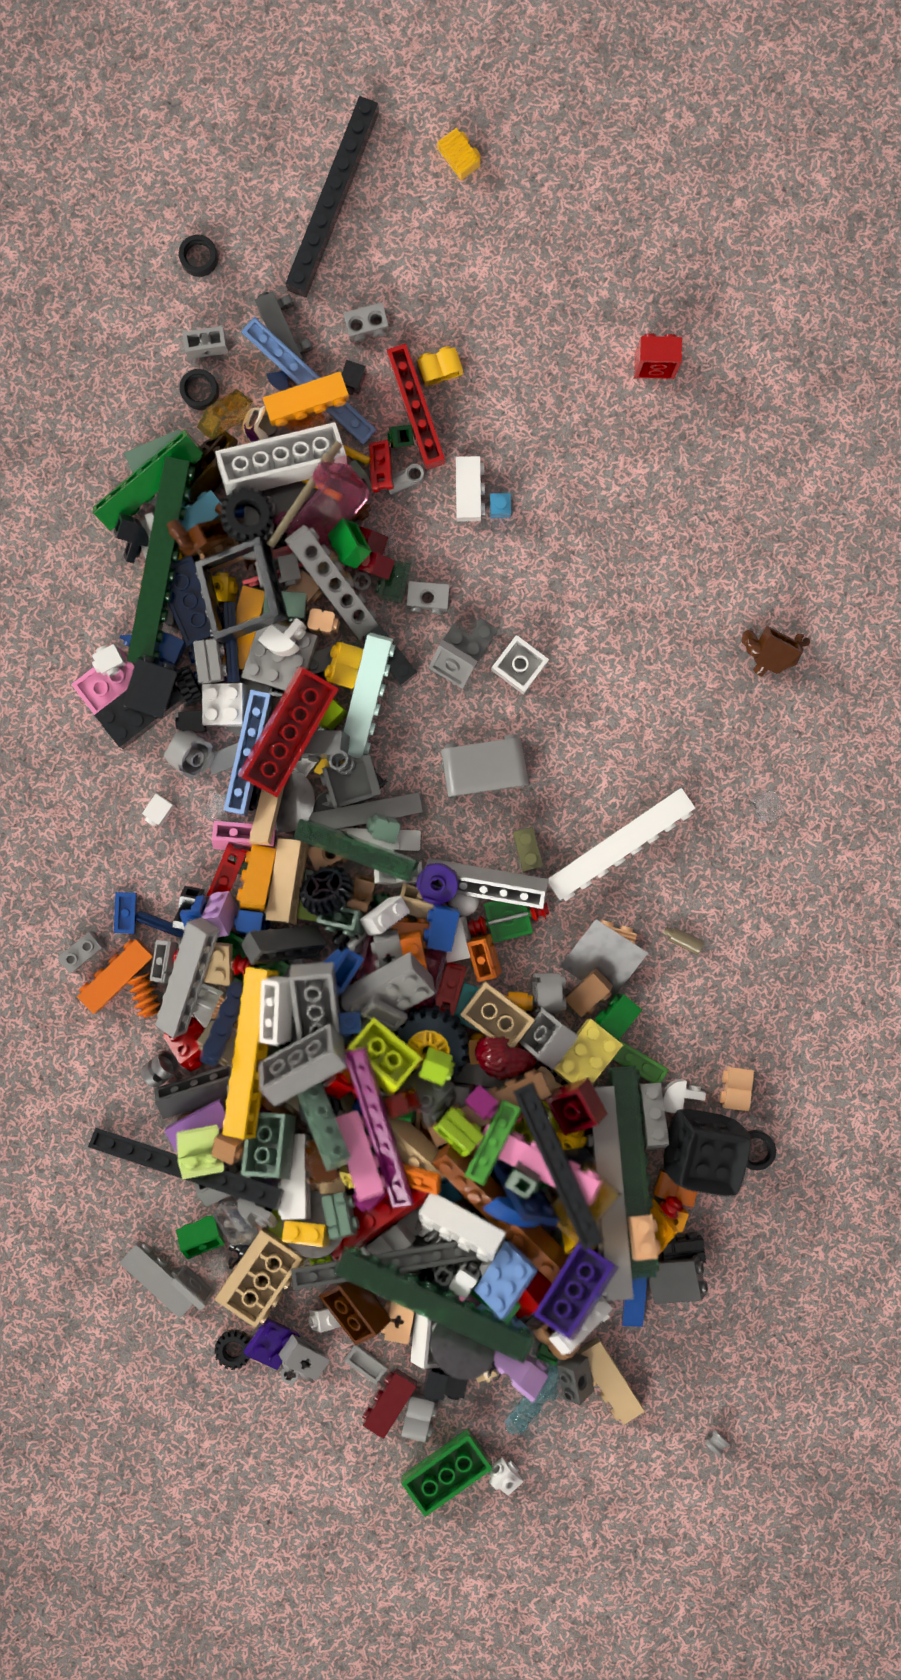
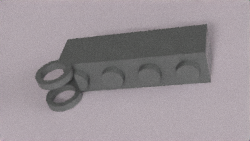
[298,730,356,775]

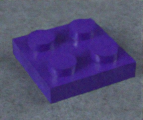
[243,1318,300,1370]

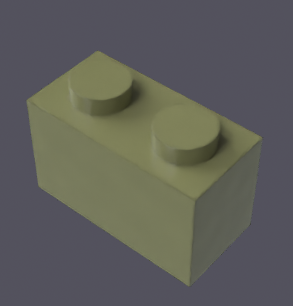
[512,827,543,872]

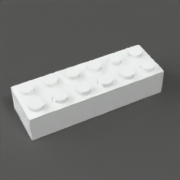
[215,422,347,495]

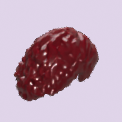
[475,1036,537,1080]

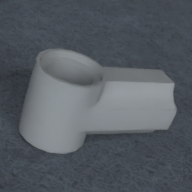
[384,464,425,495]

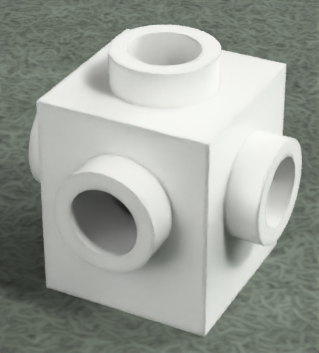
[488,1457,523,1496]

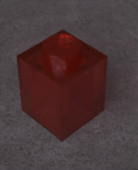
[383,1087,422,1119]

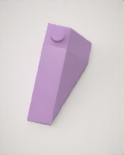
[493,1341,548,1403]

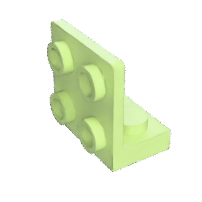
[177,1125,224,1179]

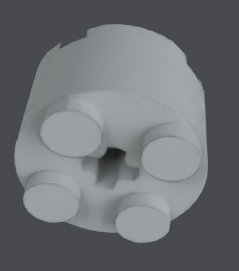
[164,730,214,778]
[532,973,566,1014]

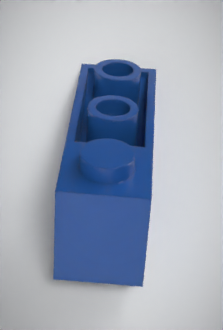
[119,633,186,664]

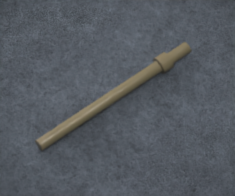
[266,441,342,548]

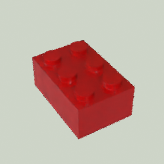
[634,333,682,379]

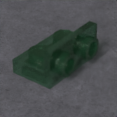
[375,557,411,604]

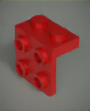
[163,1014,206,1072]

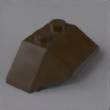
[186,430,238,502]

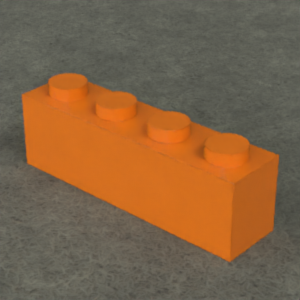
[77,939,154,1014]

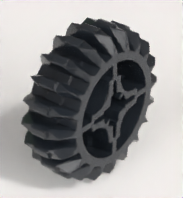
[299,864,354,917]

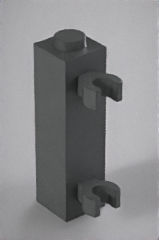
[254,292,313,361]

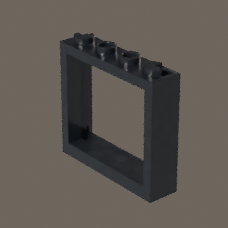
[195,537,288,643]

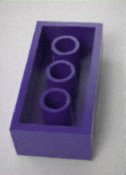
[534,1242,619,1340]

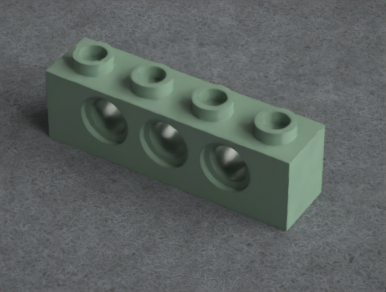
[297,1082,351,1171]

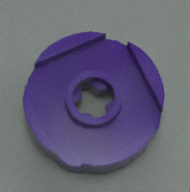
[416,863,459,905]

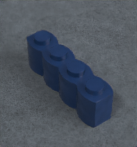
[200,980,244,1067]

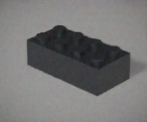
[94,684,185,749]

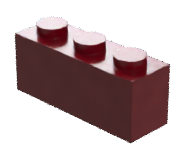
[362,1368,417,1439]

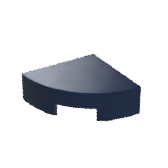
[266,371,289,391]

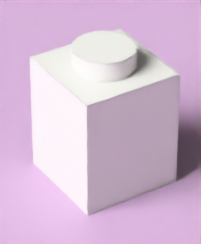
[142,794,175,827]

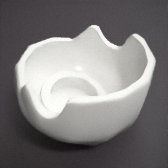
[448,894,480,917]

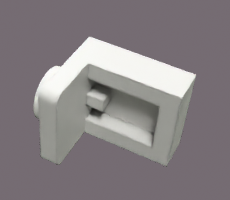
[308,1308,341,1333]

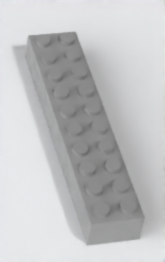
[585,1086,634,1301]

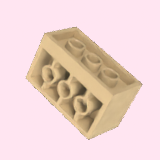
[214,1227,306,1328]

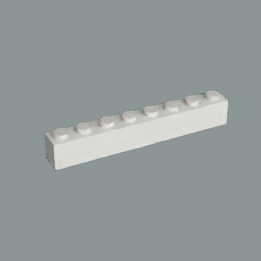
[548,788,695,901]

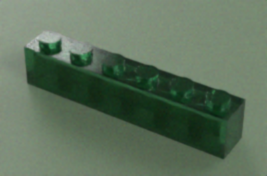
[293,818,419,882]

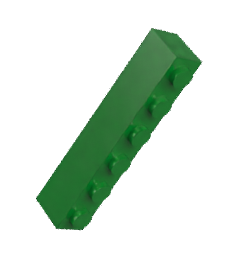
[93,430,203,531]

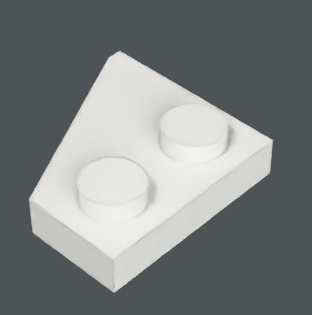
[193,983,224,1028]

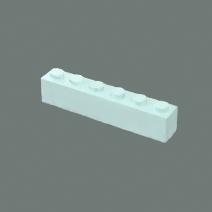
[344,633,396,759]

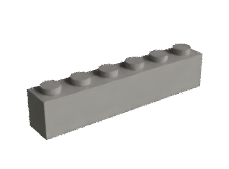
[425,858,549,909]
[155,917,220,1038]

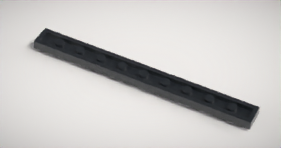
[88,1127,284,1211]

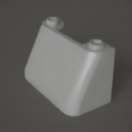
[441,734,529,798]

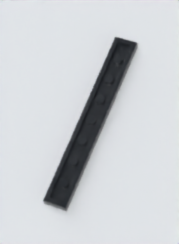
[513,1083,605,1251]

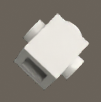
[92,644,127,676]

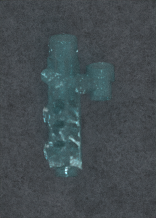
[504,1365,560,1436]

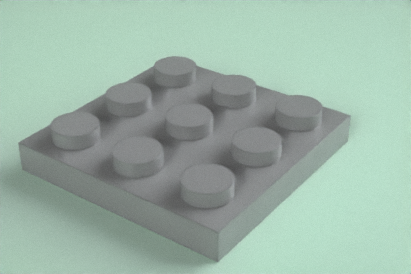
[241,624,319,691]

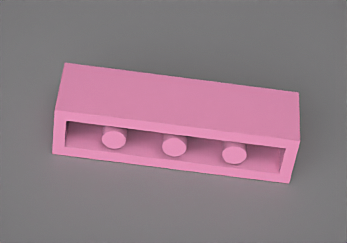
[335,1110,386,1202]

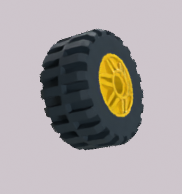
[392,1005,469,1082]

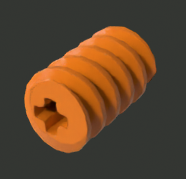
[127,973,161,1018]

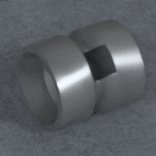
[141,1050,180,1087]

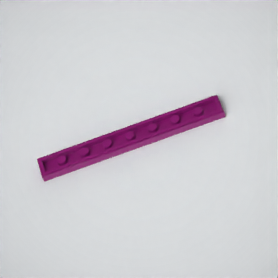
[344,1048,414,1207]

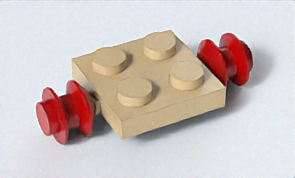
[173,942,254,986]

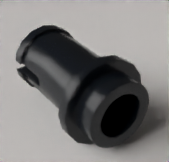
[332,931,349,948]

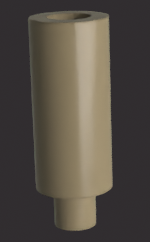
[663,927,704,955]

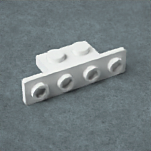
[339,828,421,854]

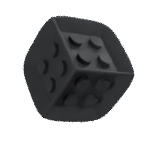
[664,1109,751,1196]

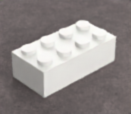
[419,1193,505,1262]

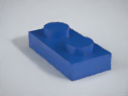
[114,892,137,934]

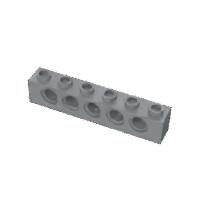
[285,525,378,640]

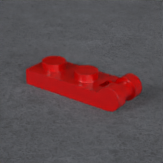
[369,439,394,493]
[207,843,247,897]
[435,962,467,1017]

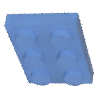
[474,1241,538,1319]

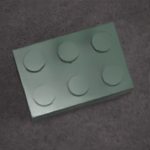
[241,1112,296,1179]

